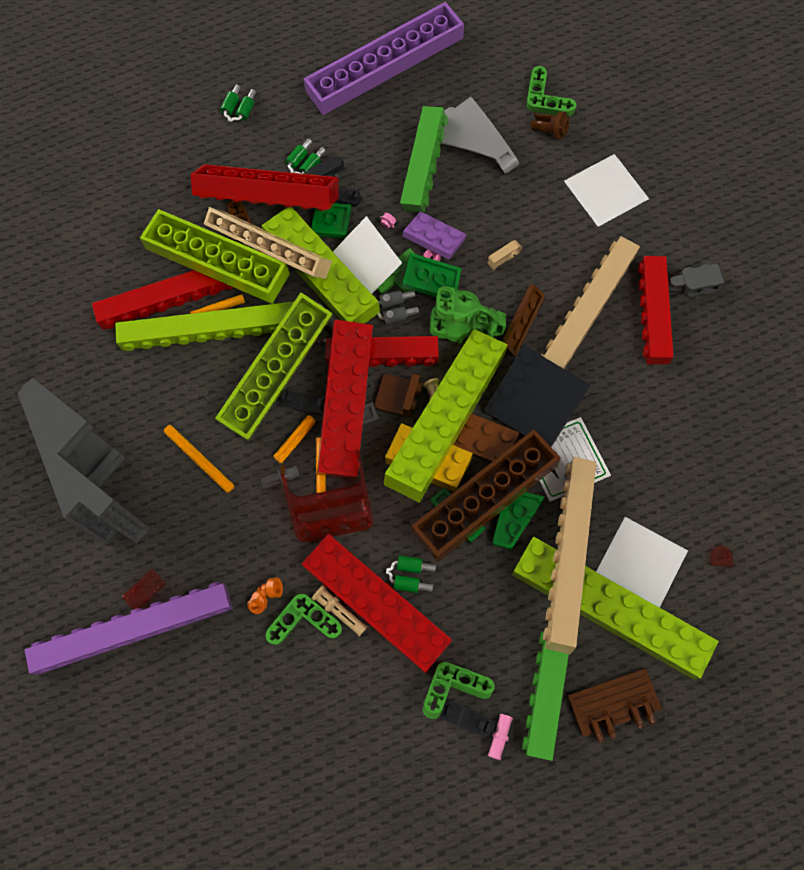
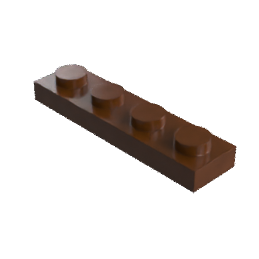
[502,285,545,356]

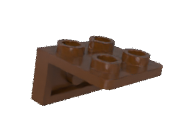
[375,374,423,418]

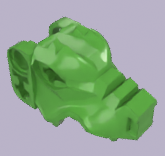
[430,287,506,343]

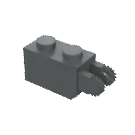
[668,263,724,297]

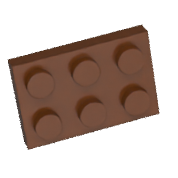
[453,414,519,463]

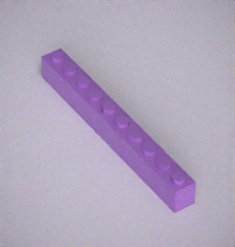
[24,582,233,675]

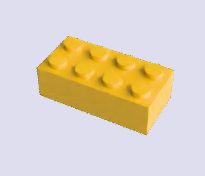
[385,423,473,493]

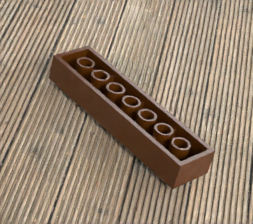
[412,429,561,562]

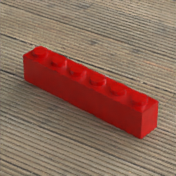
[638,256,674,364]
[326,336,438,367]

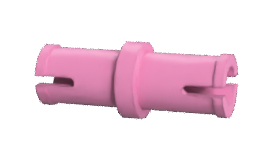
[488,714,513,760]

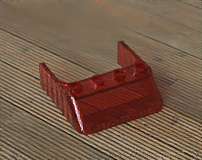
[281,450,373,542]

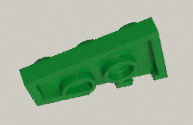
[492,492,544,550]

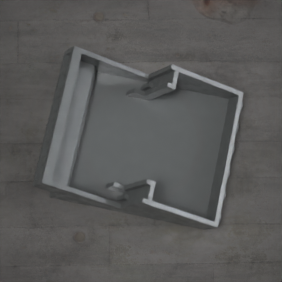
[18,378,150,545]

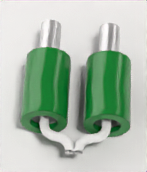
[220,85,256,122]
[285,139,326,174]
[386,555,436,593]

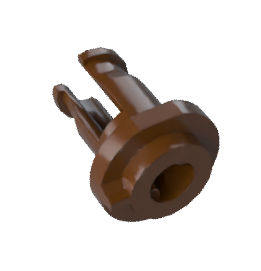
[531,111,570,140]

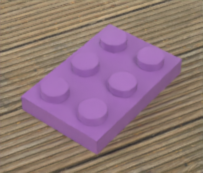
[402,211,467,259]

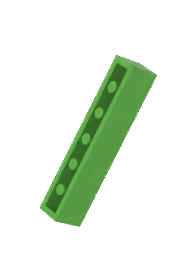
[400,106,448,213]
[522,627,569,761]

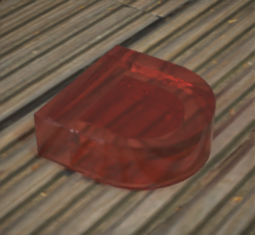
[710,546,733,567]

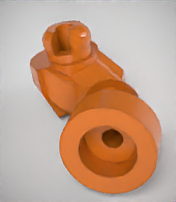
[247,577,283,614]

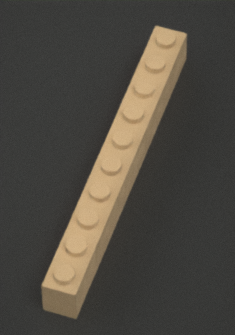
[541,236,640,369]
[543,457,596,654]

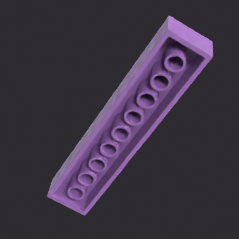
[303,2,464,115]

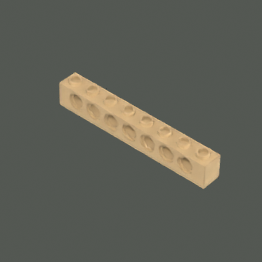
[204,207,332,279]

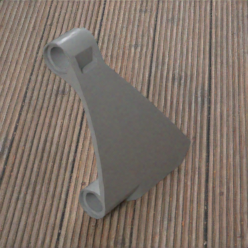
[440,97,519,174]

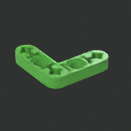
[526,66,576,116]
[266,594,342,645]
[423,662,495,719]

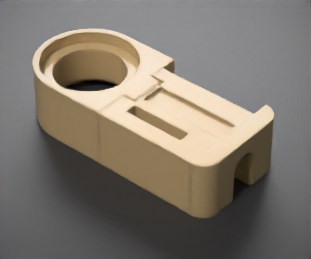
[488,240,522,270]

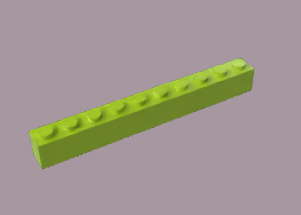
[116,302,294,351]

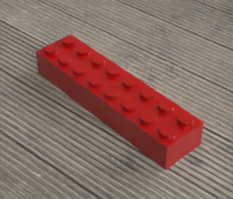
[190,164,339,211]
[316,320,373,479]
[302,534,452,674]

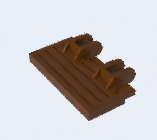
[567,668,662,744]

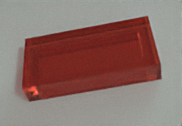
[122,569,166,610]

